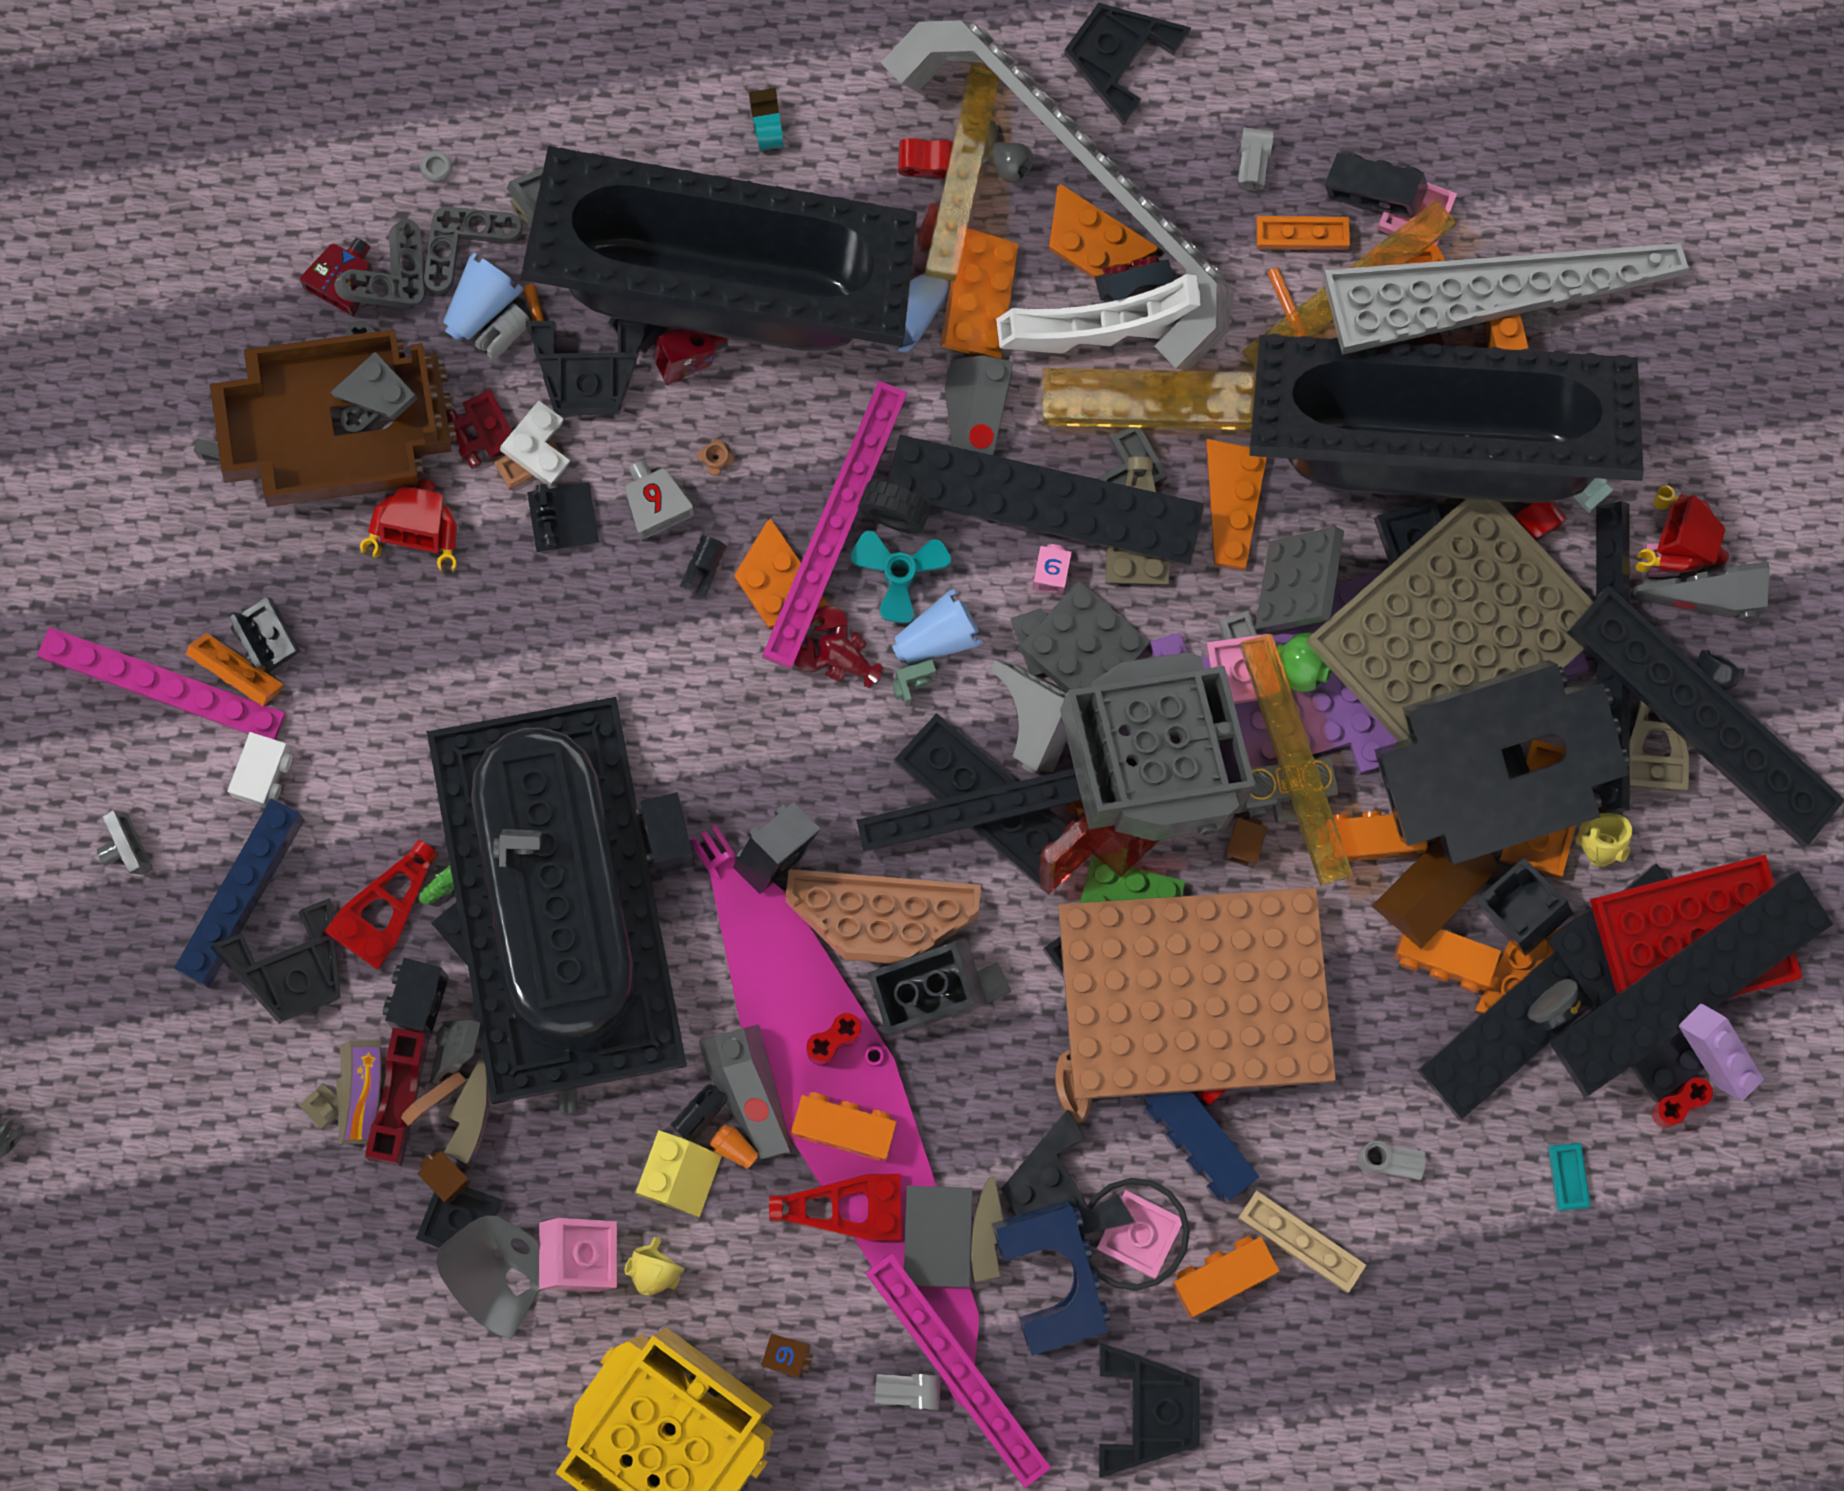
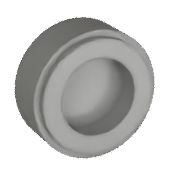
[420,151,452,183]

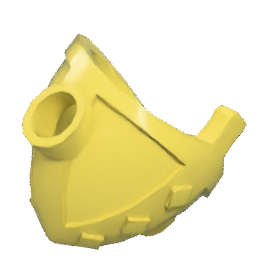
[1576,813,1632,867]
[624,1237,685,1296]

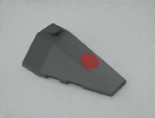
[945,355,1013,456]
[1631,562,1770,621]
[699,1024,792,1159]

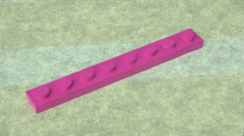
[37,627,286,740]
[864,1253,1051,1488]

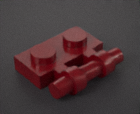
[446,389,512,469]

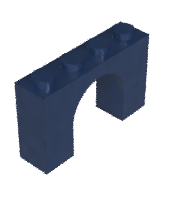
[991,1200,1110,1356]

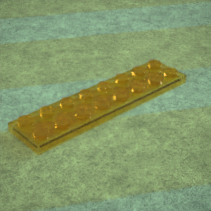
[1043,368,1256,430]

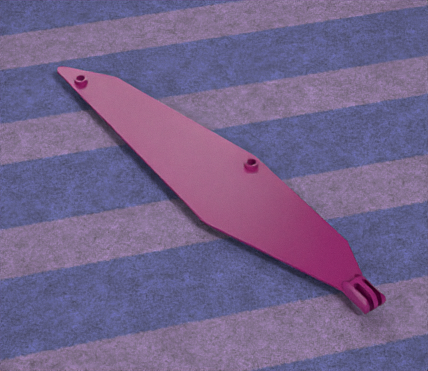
[689,824,979,1407]

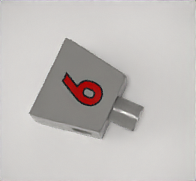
[625,460,694,541]

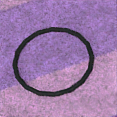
[1081,1178,1190,1291]

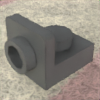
[493,829,543,868]

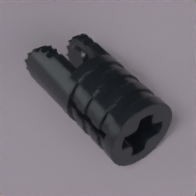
[680,535,727,598]
[670,1084,727,1142]

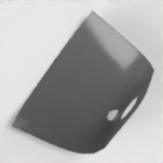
[436,1216,540,1340]

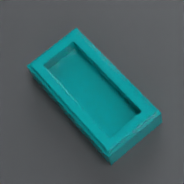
[1547,1142,1591,1212]

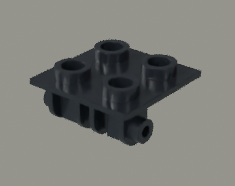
[527,482,599,552]

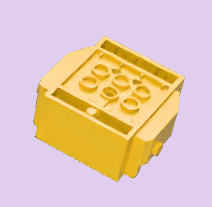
[556,1327,774,1491]

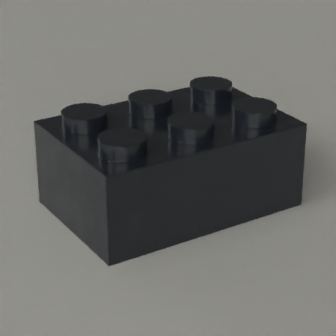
[868,941,988,1035]

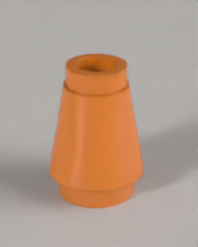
[709,1124,759,1169]

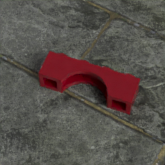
[364,1028,429,1167]

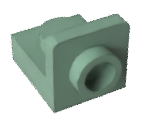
[892,660,936,706]

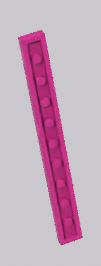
[762,381,907,670]

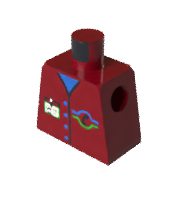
[299,237,373,317]
[653,330,728,385]

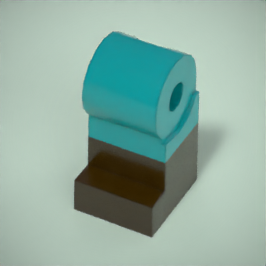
[749,88,784,152]

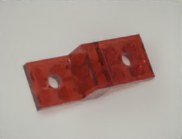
[1039,813,1160,895]

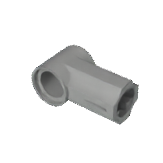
[1238,127,1274,191]
[1357,1141,1426,1180]
[875,1374,941,1410]

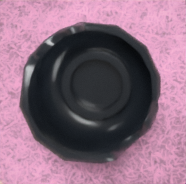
[1696,649,1745,690]

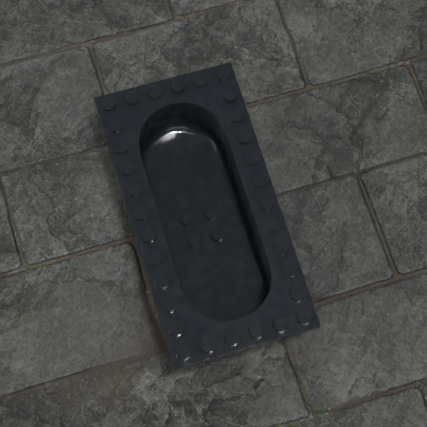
[521,146,917,351]
[1249,334,1644,503]
[426,697,688,1105]

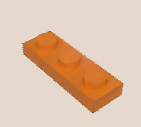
[1256,216,1350,250]
[186,633,284,706]

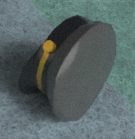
[1527,979,1589,1030]

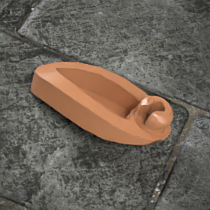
[1055,1050,1092,1124]

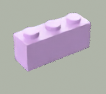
[1679,1004,1764,1102]

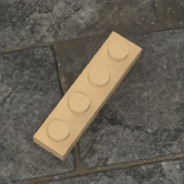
[1237,1190,1366,1293]

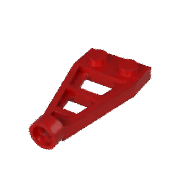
[324,839,439,970]
[769,1174,901,1241]

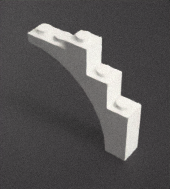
[996,274,1201,354]

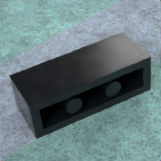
[1325,153,1428,219]

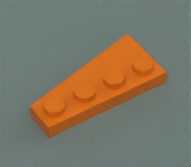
[1206,439,1267,571]
[1474,926,1560,1014]

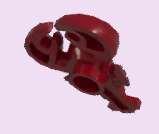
[794,606,884,688]

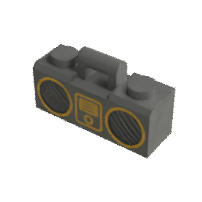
[1239,757,1338,823]

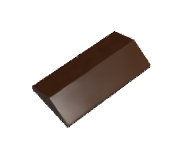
[1372,838,1501,949]

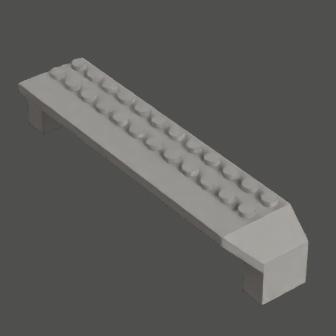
[881,20,1234,372]

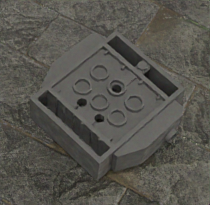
[1060,652,1255,841]

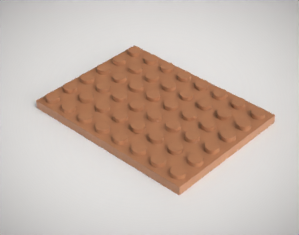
[1058,888,1336,1100]

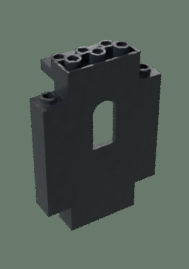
[1374,660,1630,865]

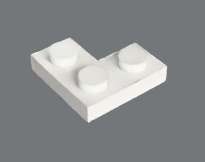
[500,400,570,487]

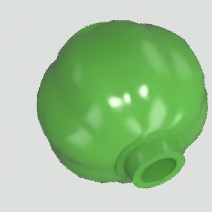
[1274,632,1333,692]

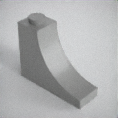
[990,660,1067,774]

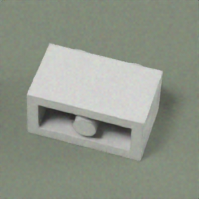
[227,732,293,808]

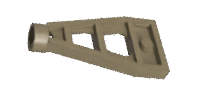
[1105,457,1169,585]
[1630,701,1690,792]

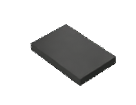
[904,1186,972,1288]

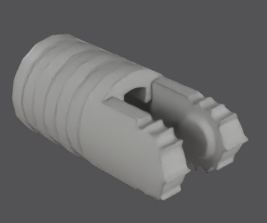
[475,303,531,360]

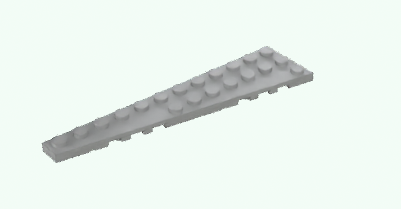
[1322,243,1689,355]

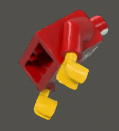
[360,479,457,572]
[1635,485,1729,573]

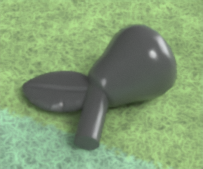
[956,121,1033,182]

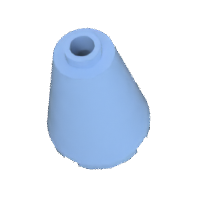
[443,252,524,341]
[897,270,950,352]
[892,588,984,665]

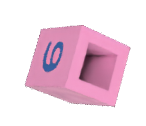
[1032,544,1071,595]

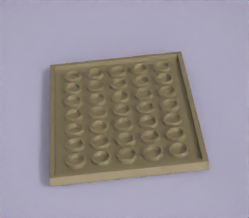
[1305,499,1593,742]

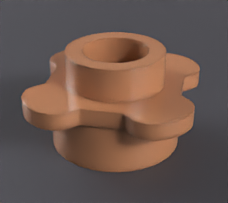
[697,439,735,476]

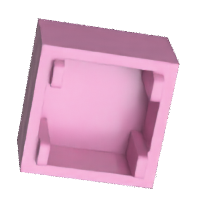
[539,1218,617,1292]

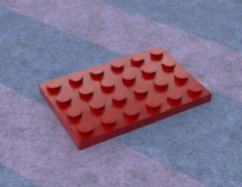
[1590,854,1802,998]

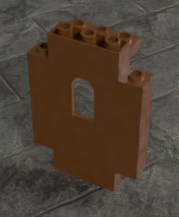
[210,329,457,507]

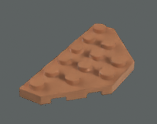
[786,869,981,963]

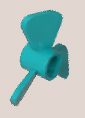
[851,531,951,625]

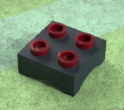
[1095,255,1174,301]

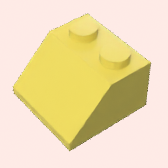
[636,1130,722,1218]

